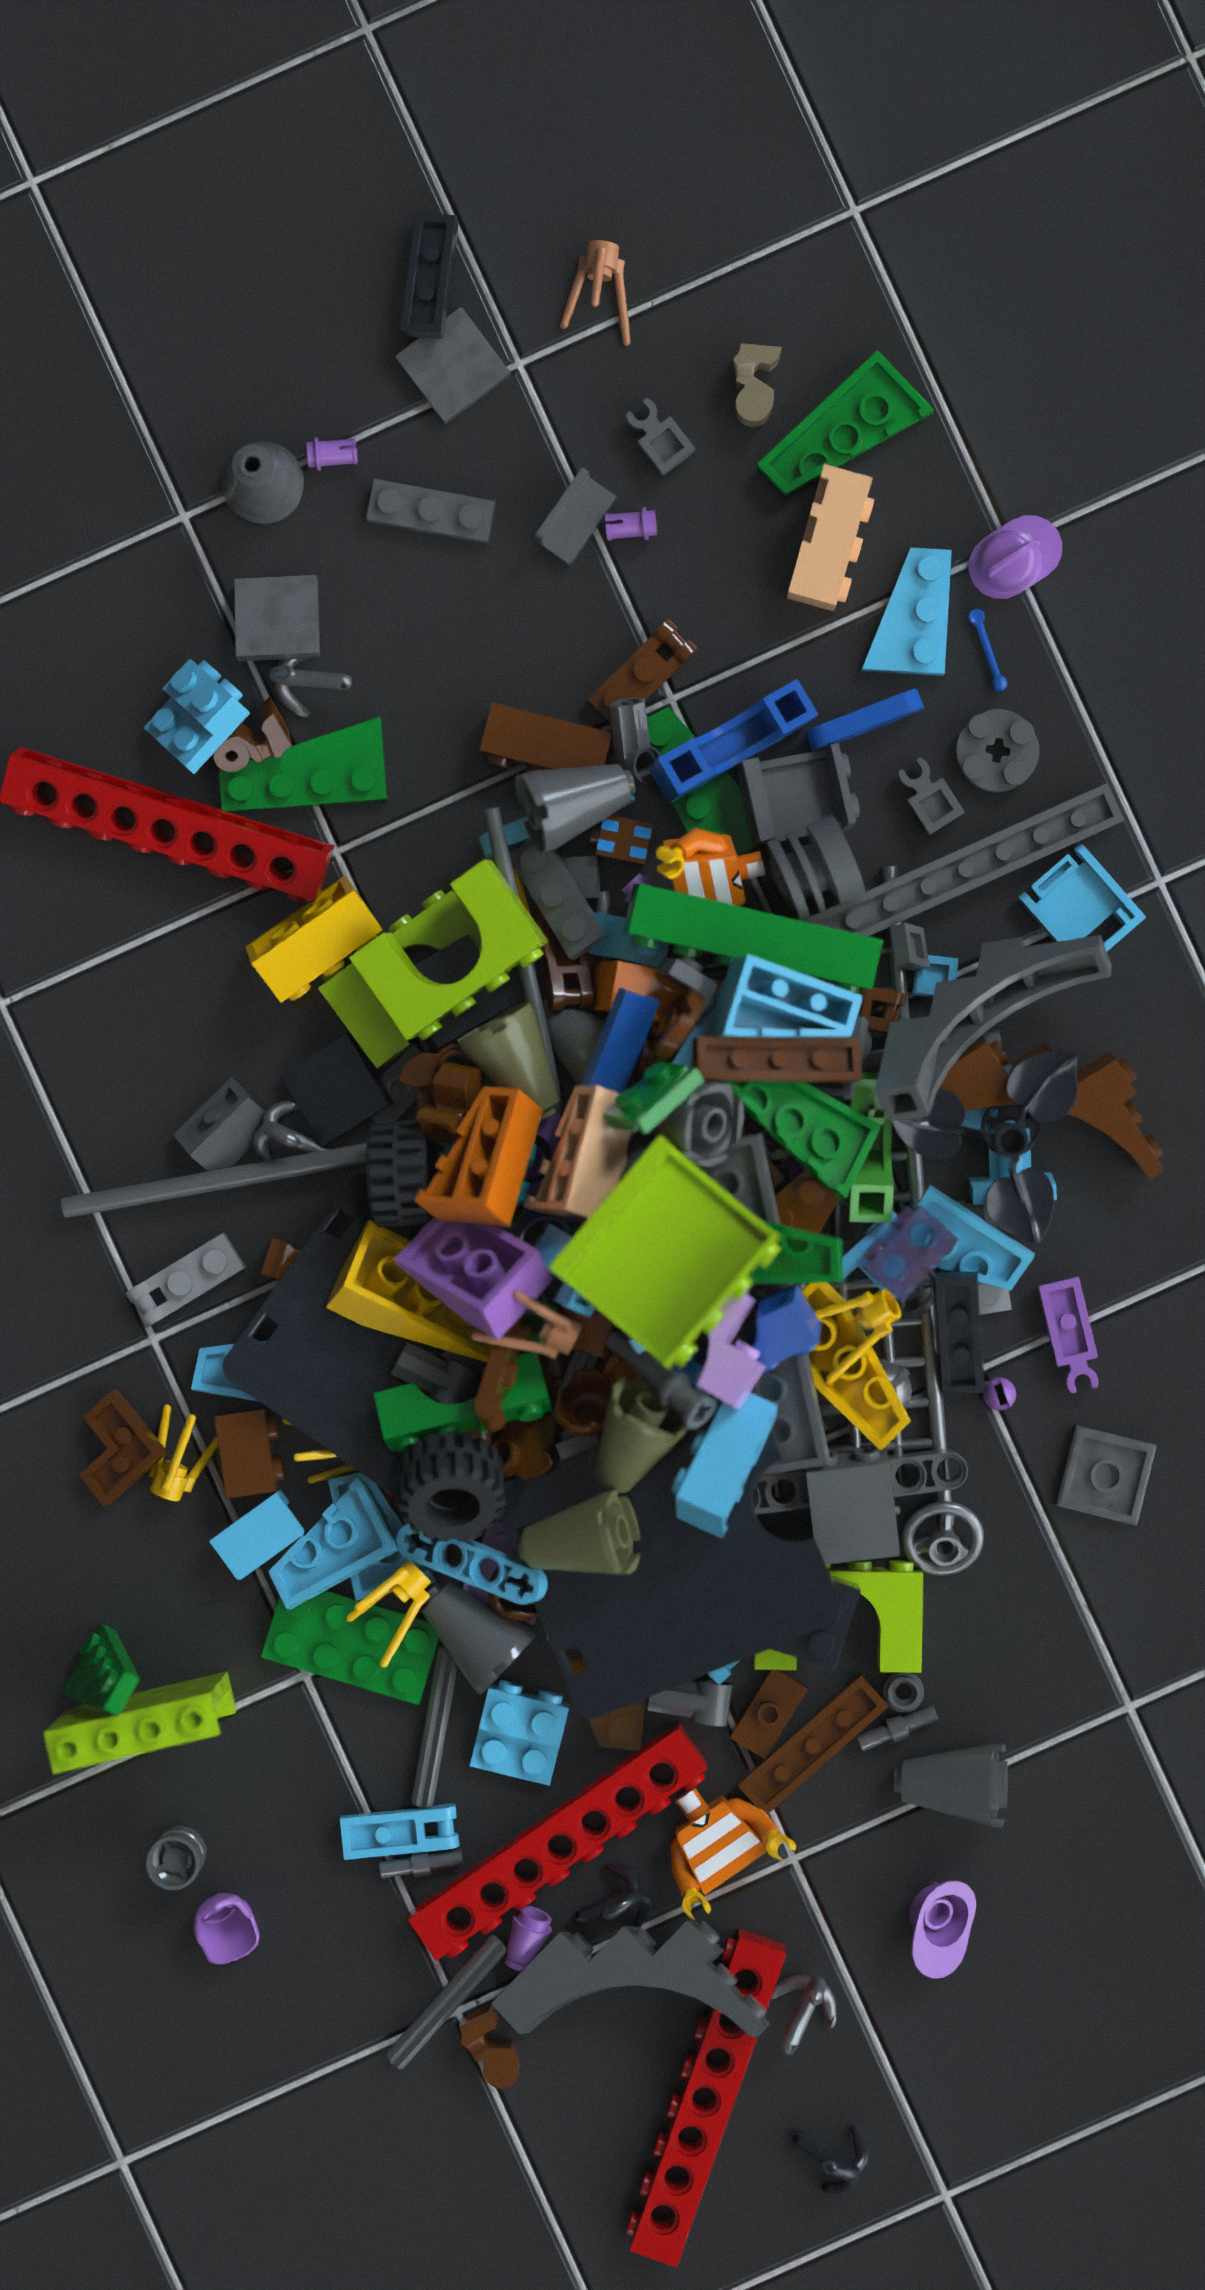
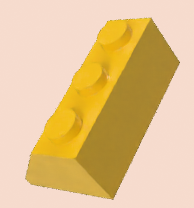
[245,875,383,1003]

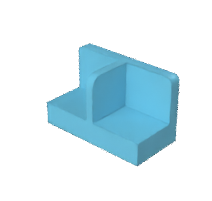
[209,1489,305,1580]

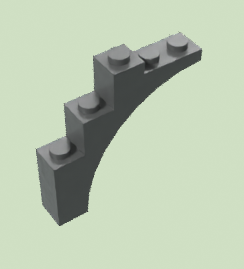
[875,935,1112,1121]
[491,1921,770,2037]

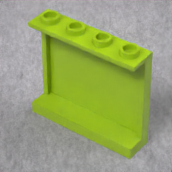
[548,1135,781,1369]
[44,1671,237,1774]

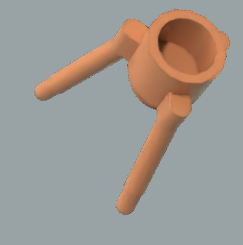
[560,240,630,346]
[471,1291,583,1359]

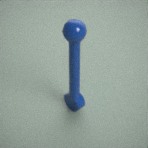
[968,609,1007,691]

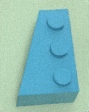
[708,954,863,1038]
[672,1393,777,1539]

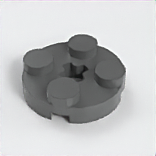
[955,709,1039,793]

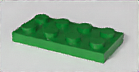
[261,1589,439,1705]

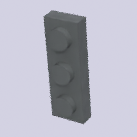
[366,479,496,544]
[509,839,608,960]

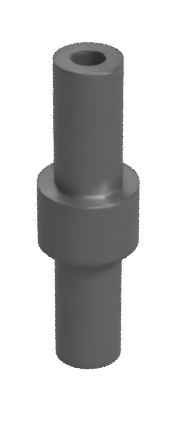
[856,1705,939,1751]
[379,1849,464,1878]

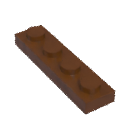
[692,1037,862,1083]
[737,1673,889,1814]

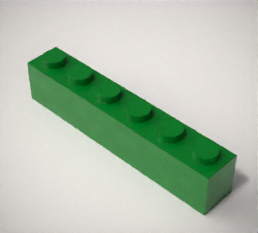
[622,883,883,995]

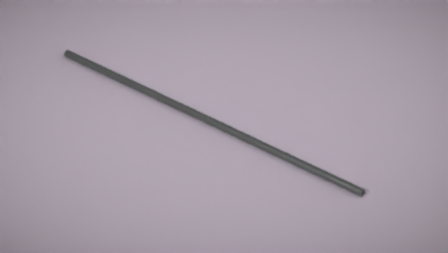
[61,1028,1002,1218]

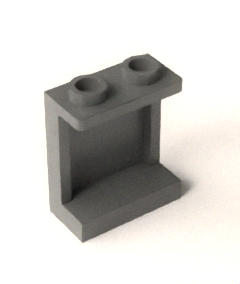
[736,743,860,849]
[805,1445,900,1564]

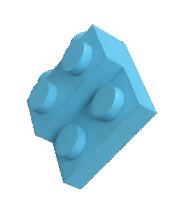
[144,659,250,774]
[470,1680,570,1786]

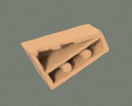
[787,464,875,611]
[523,1086,632,1222]

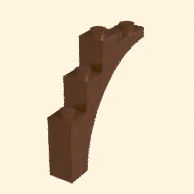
[939,1035,1164,1180]

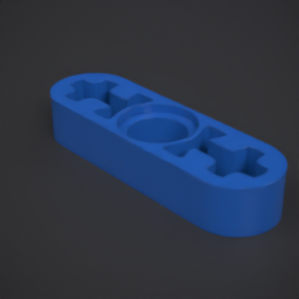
[805,689,924,752]

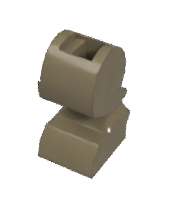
[732,343,782,428]

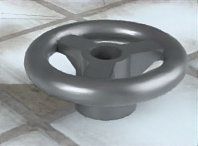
[902,1501,984,1576]

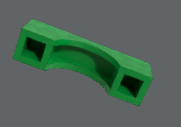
[374,1352,553,1454]

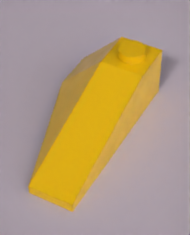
[326,1220,493,1363]
[801,1283,911,1451]

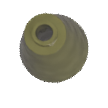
[457,1002,559,1121]
[594,1375,688,1492]
[518,1489,640,1575]

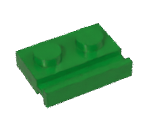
[603,1062,705,1134]

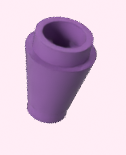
[504,1906,552,1972]

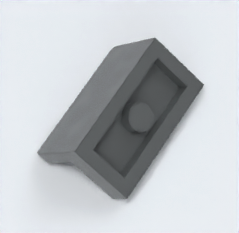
[535,467,617,566]
[173,1077,266,1171]

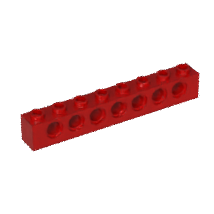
[0,747,335,903]
[408,1722,708,1961]
[625,1928,787,2267]

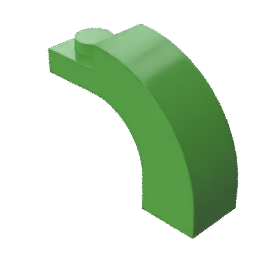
[848,1072,894,1223]

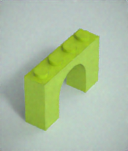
[349,859,549,1041]
[318,890,512,1069]
[754,1560,923,1673]

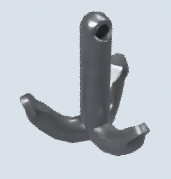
[269,658,352,717]
[253,1100,331,1162]
[771,1974,837,2055]

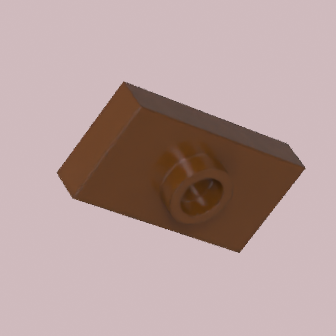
[730,1670,808,1759]

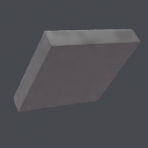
[395,307,511,425]
[234,575,320,662]
[1055,1425,1157,1526]

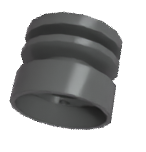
[766,814,866,921]

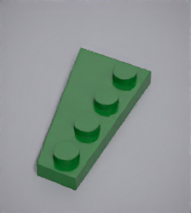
[757,350,934,497]
[647,707,753,856]
[219,717,387,813]
[721,1082,881,1201]
[748,1219,843,1284]
[60,1623,140,1716]

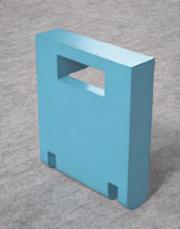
[1018,843,1146,951]

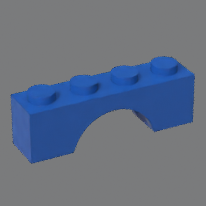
[648,679,819,804]
[671,1283,822,1395]

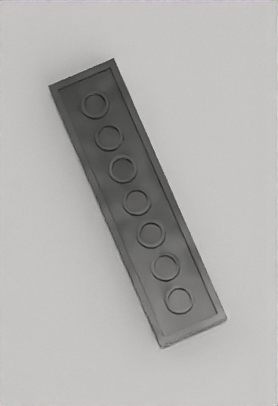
[693,1133,830,1475]

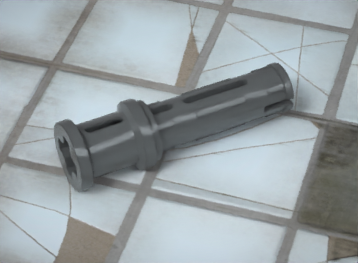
[606,1328,716,1429]

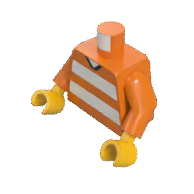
[656,828,765,961]
[670,1787,796,1921]

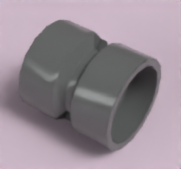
[146,1826,207,1890]

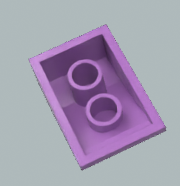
[394,1217,553,1340]

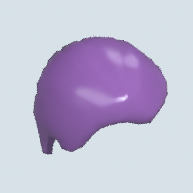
[193,1893,260,1965]

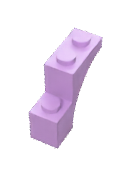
[697,1287,766,1410]

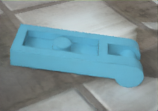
[340,1804,460,1860]

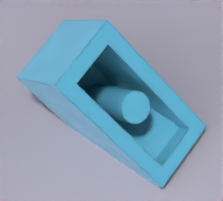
[586,912,669,969]

